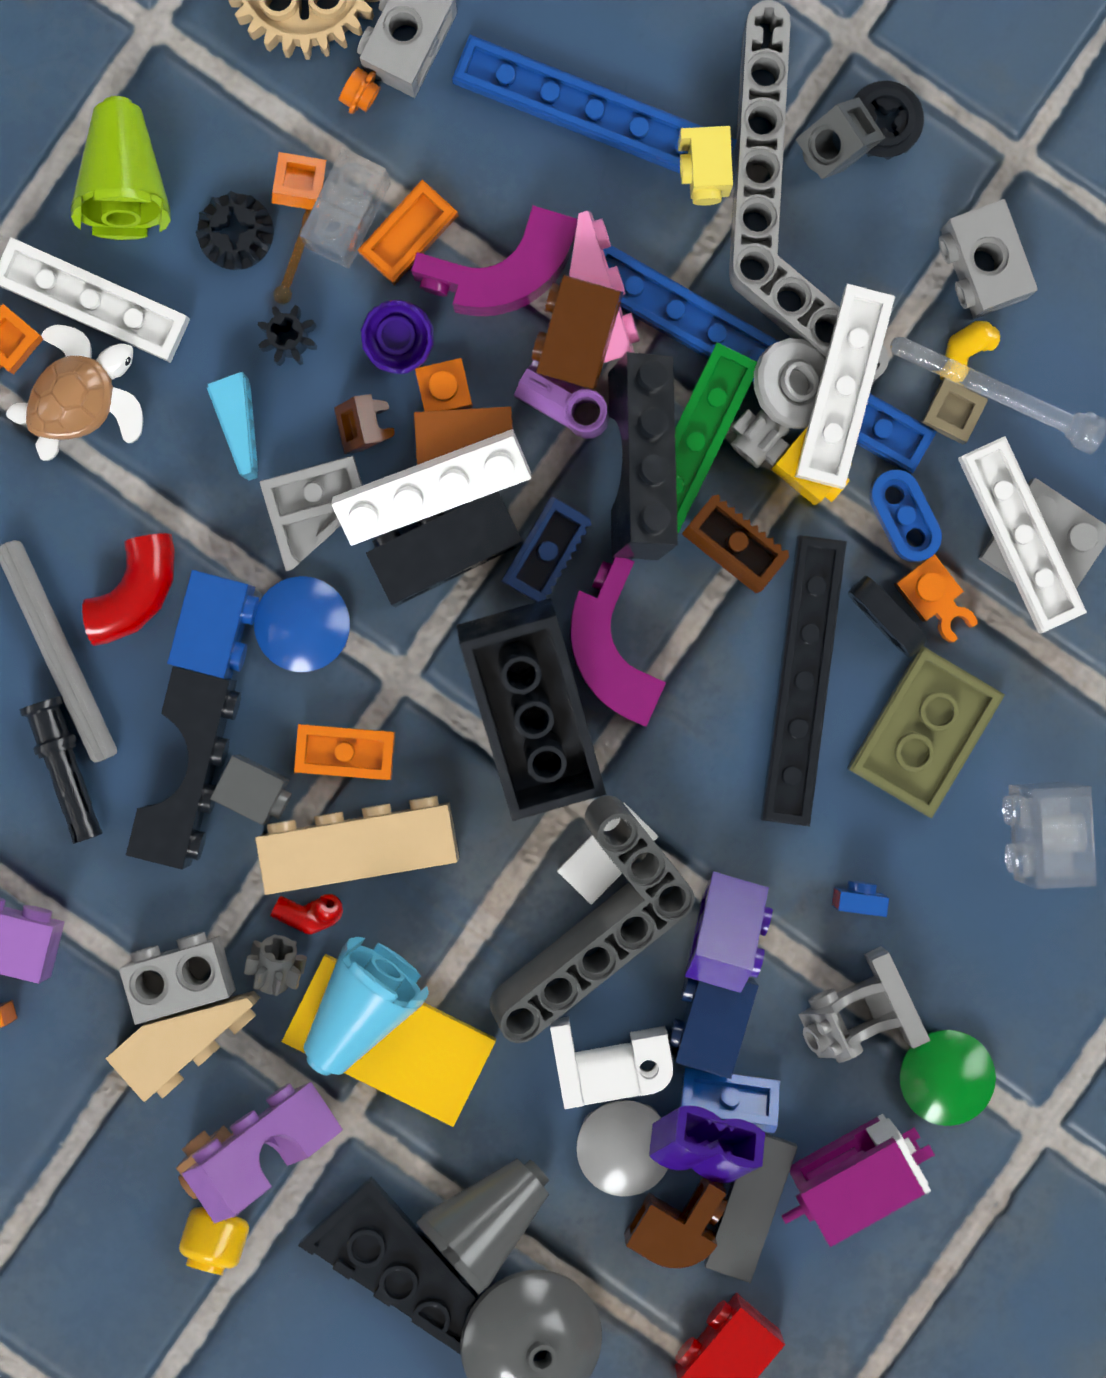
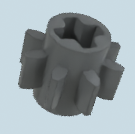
[244,935,307,996]

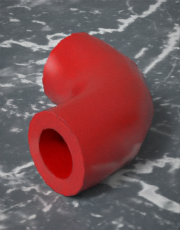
[82,533,175,646]

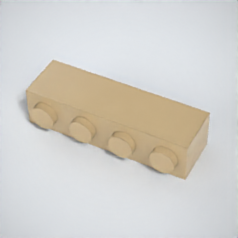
[255,796,459,895]

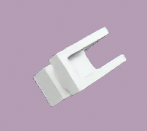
[550,1016,673,1109]

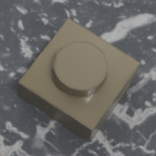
[921,378,988,445]

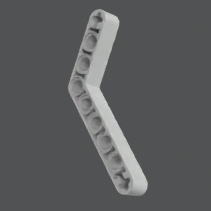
[729,0,889,382]

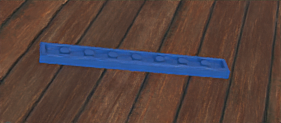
[603,245,937,474]

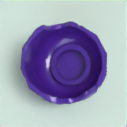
[360,300,434,374]

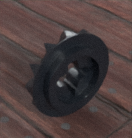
[853,81,924,160]
[195,191,274,270]

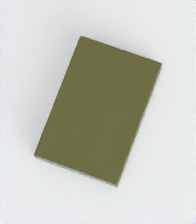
[847,646,1005,818]

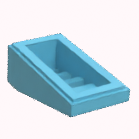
[207,372,258,481]

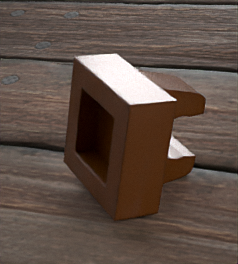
[334,394,395,454]

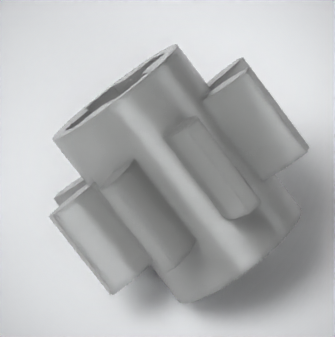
[731,409,790,468]

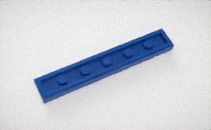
[452,34,737,174]

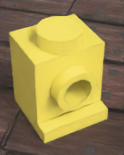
[678,126,733,206]

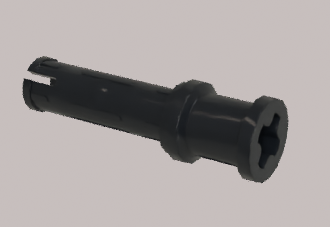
[19,696,103,844]

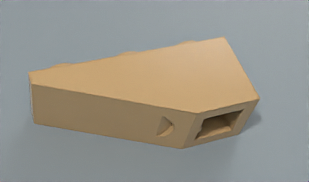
[105,991,260,1102]

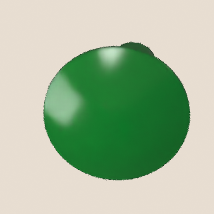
[900,1030,996,1126]

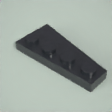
[298,1176,480,1354]

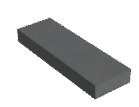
[704,1133,798,1283]

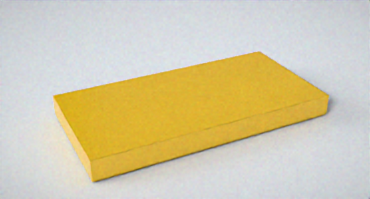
[281,954,496,1127]

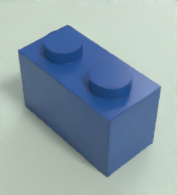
[167,570,259,679]

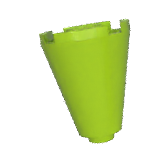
[71,96,171,240]

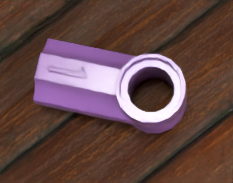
[514,360,609,439]

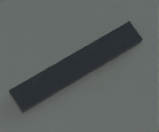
[761,535,847,827]

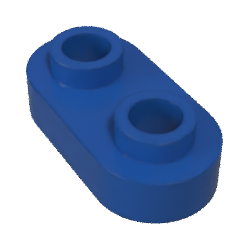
[869,470,942,562]

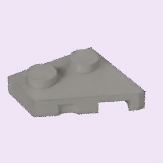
[260,455,362,571]

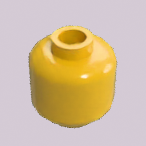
[179,1207,249,1276]

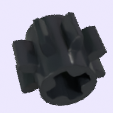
[258,305,318,366]

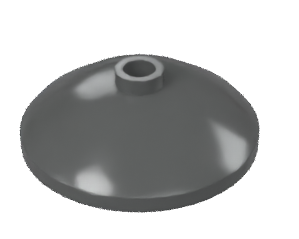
[460,1270,602,1378]

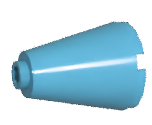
[303,937,429,1075]

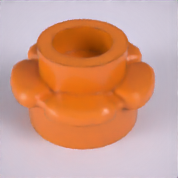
[339,67,381,114]

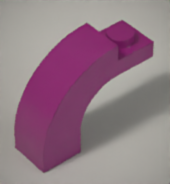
[411,205,578,316]
[570,558,666,727]

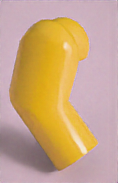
[940,321,1001,384]

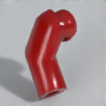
[270,893,343,935]

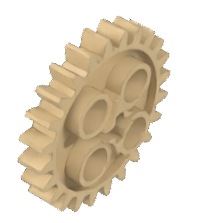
[228,0,380,60]

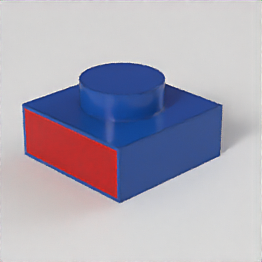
[832,880,889,917]

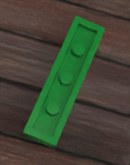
[675,343,757,533]

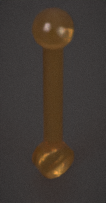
[273,209,318,304]

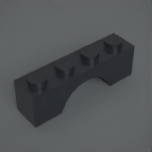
[608,352,678,560]
[126,666,241,870]

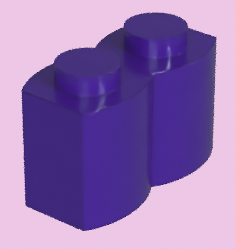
[649,1106,765,1183]

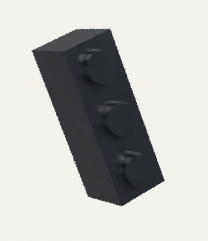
[366,491,523,607]

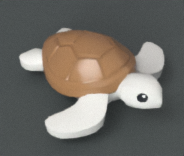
[6,325,143,461]

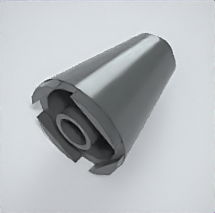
[416,1159,550,1294]

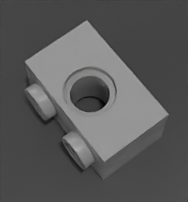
[357,0,457,98]
[939,199,1038,319]

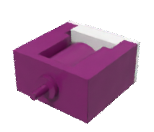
[781,1114,935,1247]

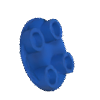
[254,576,350,672]

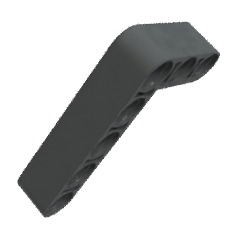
[490,795,694,1043]

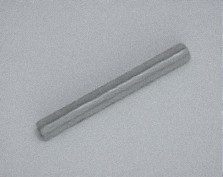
[0,540,117,762]

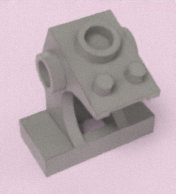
[798,946,930,1063]

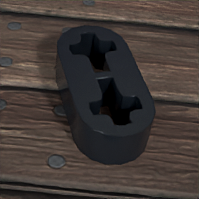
[848,575,928,658]

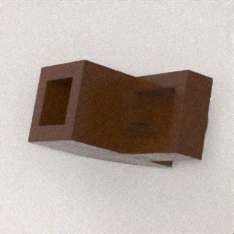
[624,1177,728,1268]

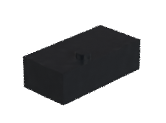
[456,598,607,821]

